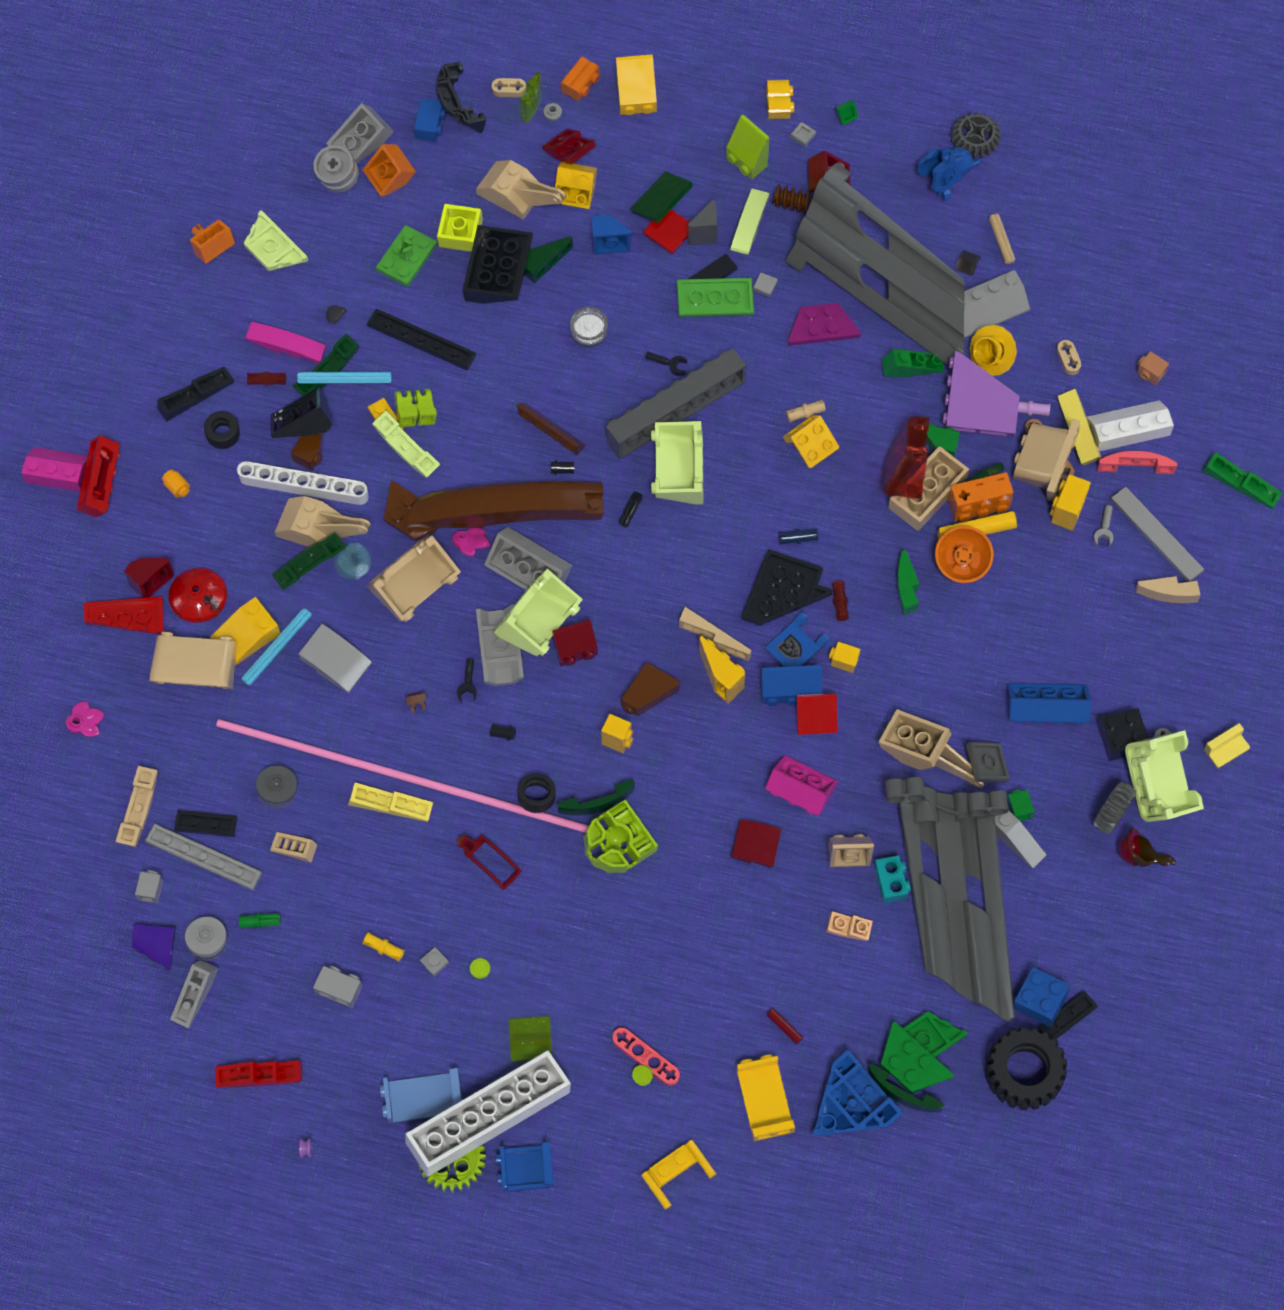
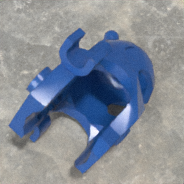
[917,147,981,201]

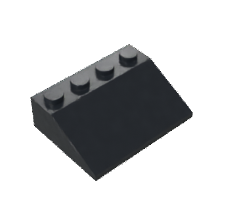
[463,225,533,304]

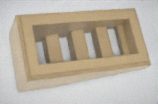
[270,832,317,863]

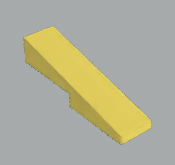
[1058,389,1102,466]
[348,782,433,822]

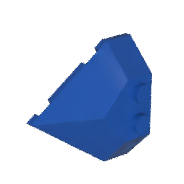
[812,1050,904,1137]

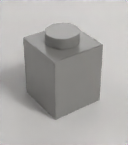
[135,870,163,904]

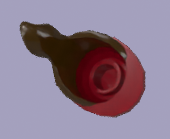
[1118,828,1176,867]

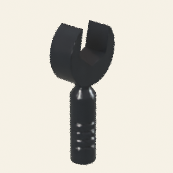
[645,351,687,376]
[457,659,477,703]

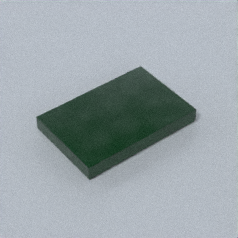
[630,171,693,224]

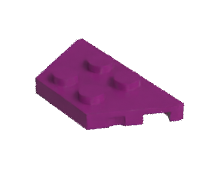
[788,303,861,346]

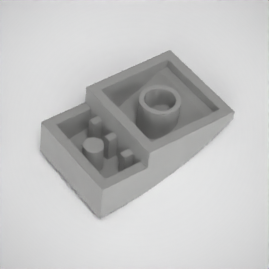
[299,624,372,694]

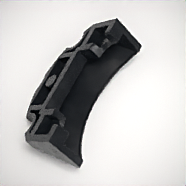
[436,62,486,134]

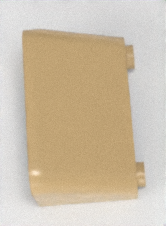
[366,535,461,622]
[149,632,237,690]

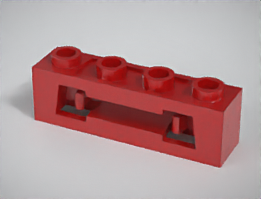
[76,435,120,518]

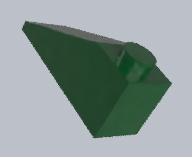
[524,236,573,284]

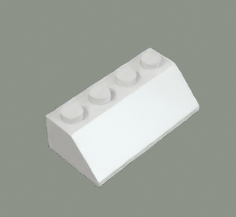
[1087,400,1174,451]

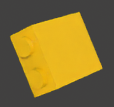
[616,54,657,115]

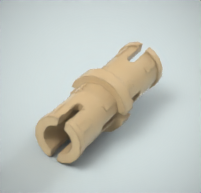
[786,400,826,423]

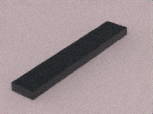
[367,309,476,371]

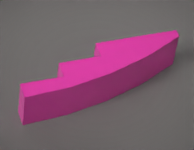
[245,322,326,364]

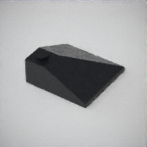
[271,386,333,438]

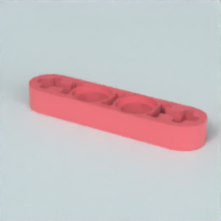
[613,1028,680,1086]

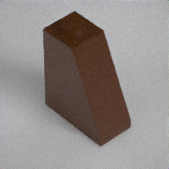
[621,662,680,716]

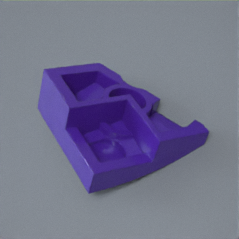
[132,924,175,970]

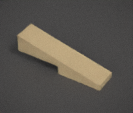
[679,607,751,661]

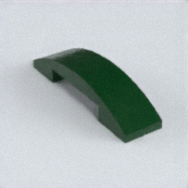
[292,334,359,396]
[272,532,347,590]
[557,779,635,816]
[868,1063,945,1113]

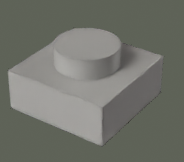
[420,947,449,977]

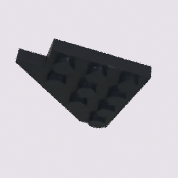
[742,549,833,626]

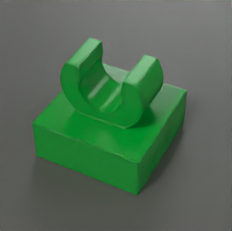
[835,100,859,125]

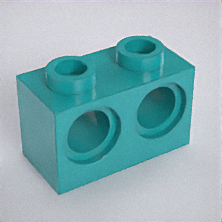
[874,855,911,904]

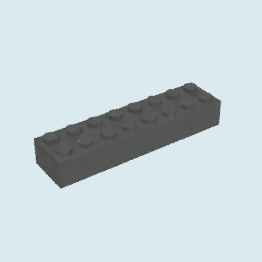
[606,349,746,460]

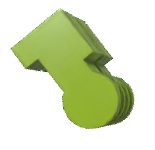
[394,389,437,427]

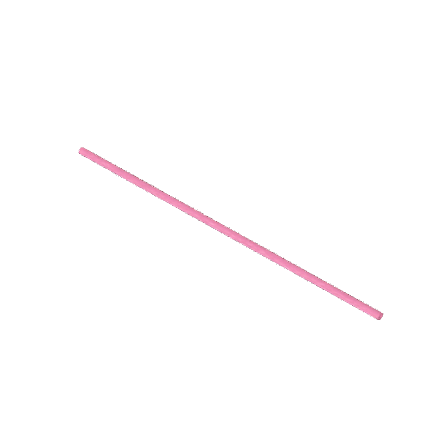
[216,719,589,833]

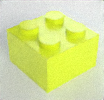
[437,204,483,252]

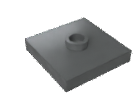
[966,742,1010,783]

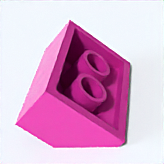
[21,447,87,492]
[765,755,838,816]

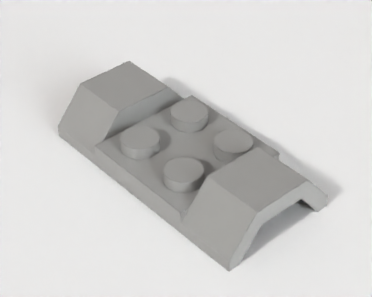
[476,604,524,686]

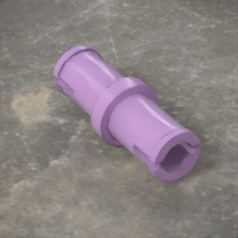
[1018,401,1050,416]

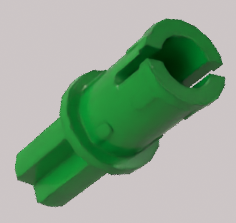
[239,913,281,929]

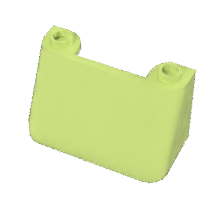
[651,421,703,505]
[493,569,583,656]
[1125,730,1204,822]

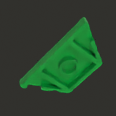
[903,1012,968,1058]
[880,1021,954,1094]

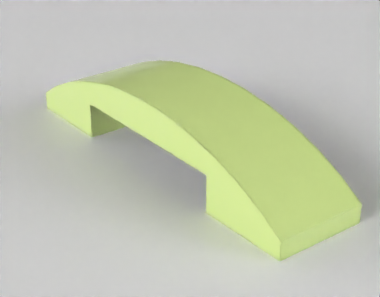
[372,411,440,478]

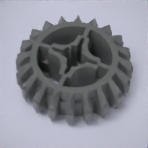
[951,111,1001,160]
[1094,782,1136,834]

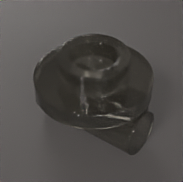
[326,305,347,324]

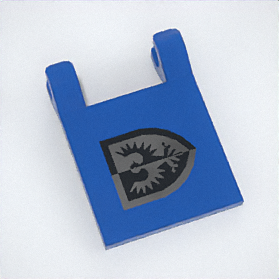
[765,612,830,667]

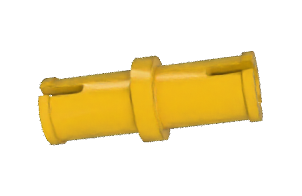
[362,932,405,962]

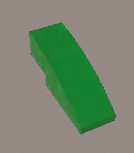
[897,550,919,615]

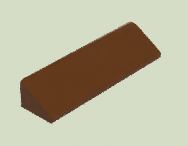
[517,403,586,455]

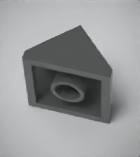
[688,200,717,245]

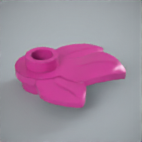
[452,528,490,557]
[66,701,104,737]

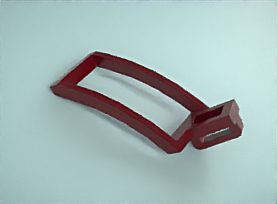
[456,835,522,890]

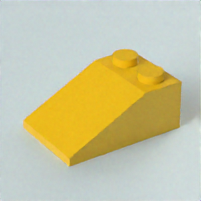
[210,597,281,666]

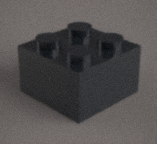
[1097,708,1149,761]

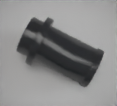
[551,460,574,475]
[490,724,516,741]

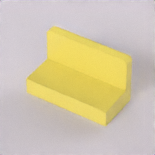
[1204,723,1250,768]

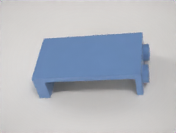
[380,1068,462,1124]

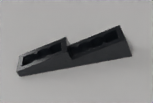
[157,367,234,422]

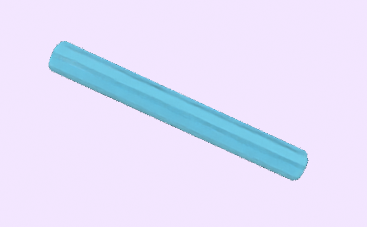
[297,372,392,383]
[242,608,312,686]

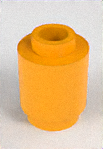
[162,469,190,498]

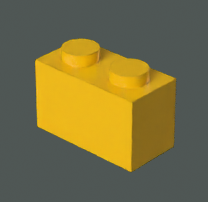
[601,714,634,754]

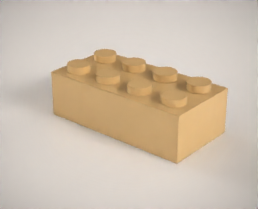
[888,446,969,531]

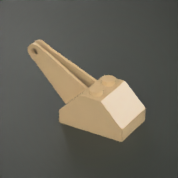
[476,160,566,220]
[275,496,371,547]
[879,709,984,788]

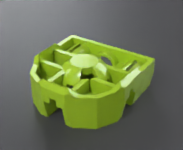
[583,800,658,873]

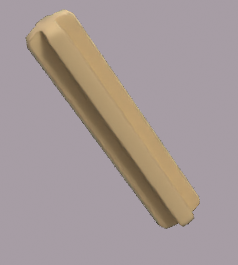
[989,213,1015,264]

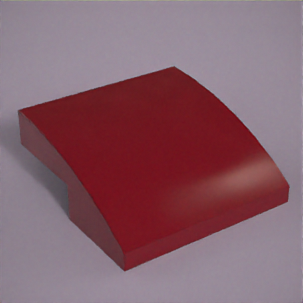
[542,128,596,164]
[731,819,781,868]

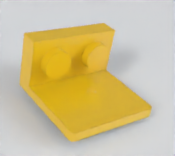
[782,415,839,468]

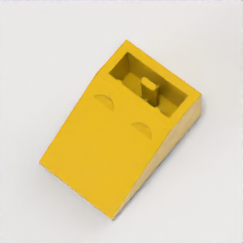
[699,636,745,704]

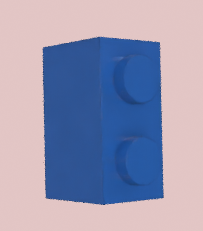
[414,98,446,142]

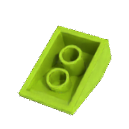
[726,115,769,179]

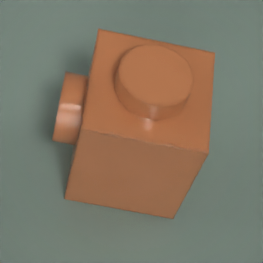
[1137,351,1169,386]

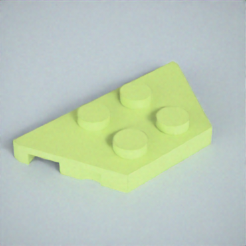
[244,210,308,271]

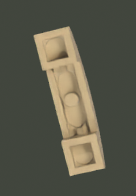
[116,766,158,847]

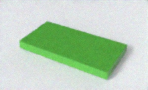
[676,278,754,317]

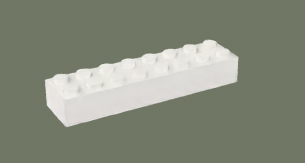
[405,1051,571,1177]

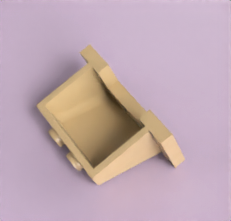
[1013,419,1080,502]

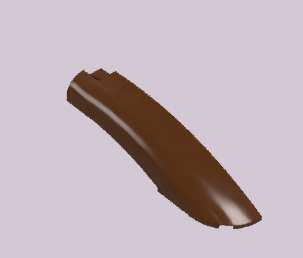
[406,481,604,528]

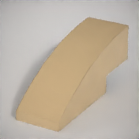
[1135,576,1201,604]

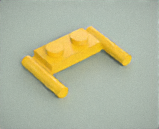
[641,1140,716,1210]

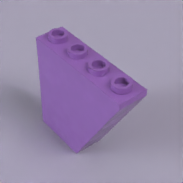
[943,351,1020,438]

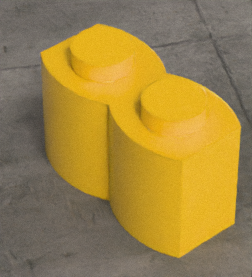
[766,80,794,119]

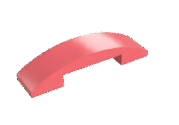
[1097,451,1177,474]

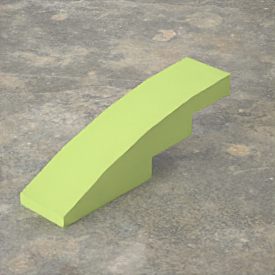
[730,189,770,255]

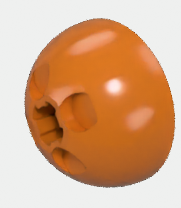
[935,526,994,583]

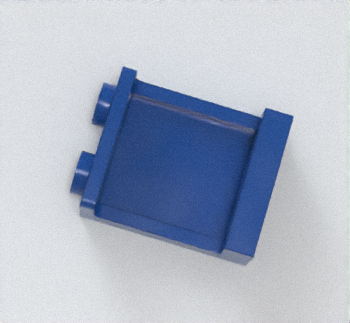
[496,1142,554,1192]

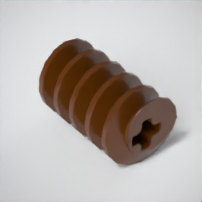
[772,183,813,215]

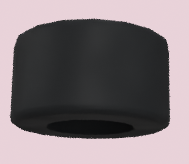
[204,411,240,449]

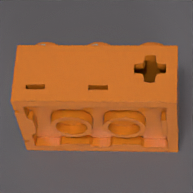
[947,472,1014,522]

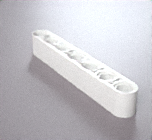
[237,462,369,505]

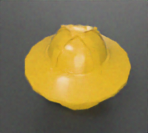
[970,325,1017,376]

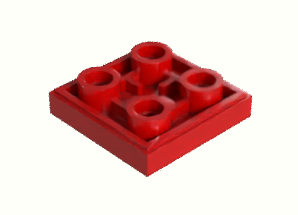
[643,209,690,255]
[796,693,838,735]

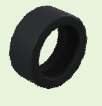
[517,773,556,813]

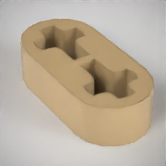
[491,78,526,98]
[1057,340,1081,376]

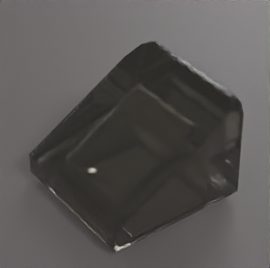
[956,250,981,276]

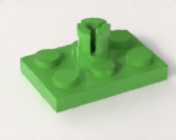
[376,225,437,287]

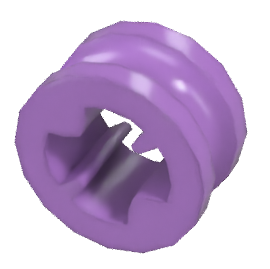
[299,1138,312,1158]

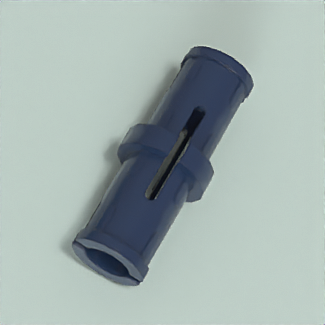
[778,528,818,545]

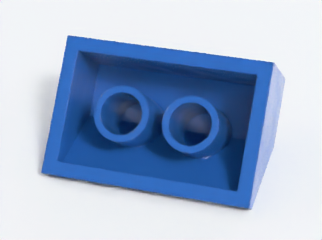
[761,665,822,706]

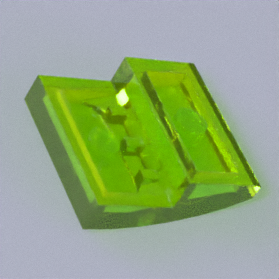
[520,72,542,124]
[509,1016,552,1061]

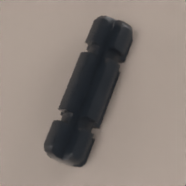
[619,492,642,528]

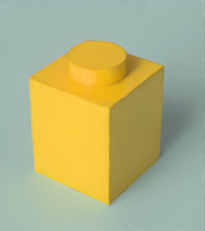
[829,642,861,673]

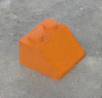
[362,144,416,197]

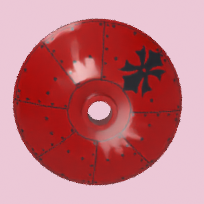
[168,568,227,623]

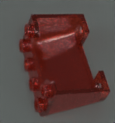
[883,416,930,499]

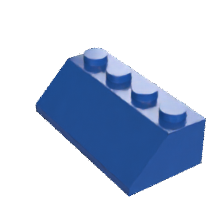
[1008,683,1091,724]

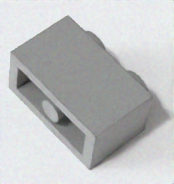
[313,966,363,1008]

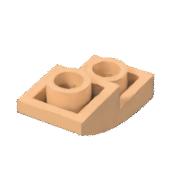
[826,911,873,941]

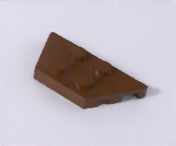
[384,480,438,542]

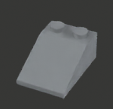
[326,103,394,163]

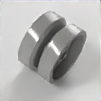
[314,145,359,193]

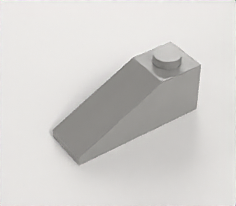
[995,810,1047,870]
[170,960,219,1028]

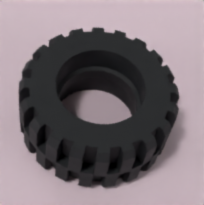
[985,1027,1067,1111]

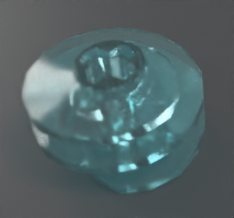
[334,543,371,580]

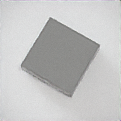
[790,122,816,147]
[753,273,778,297]

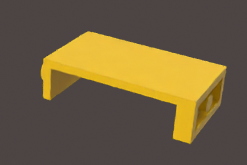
[736,1055,795,1141]

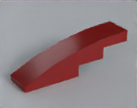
[215,1060,302,1088]

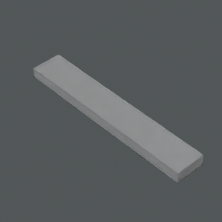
[1111,487,1204,582]
[145,824,262,891]

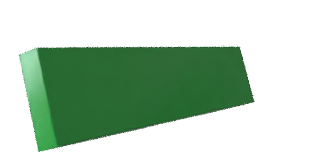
[1202,452,1282,509]

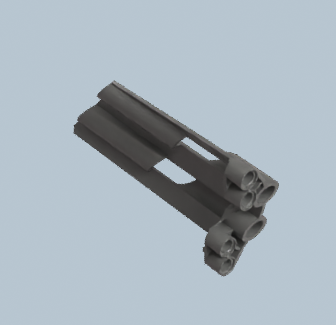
[786,163,965,365]
[885,777,1015,1022]

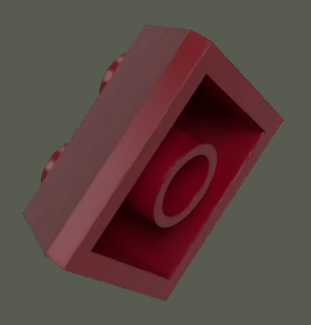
[808,151,850,193]
[124,558,175,598]
[552,619,598,666]

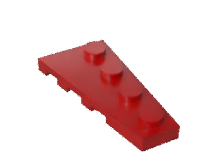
[84,596,164,635]

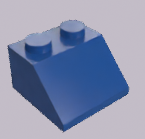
[591,214,631,255]

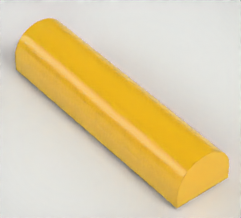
[937,511,1017,539]

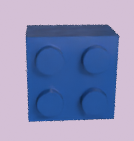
[1014,967,1070,1028]

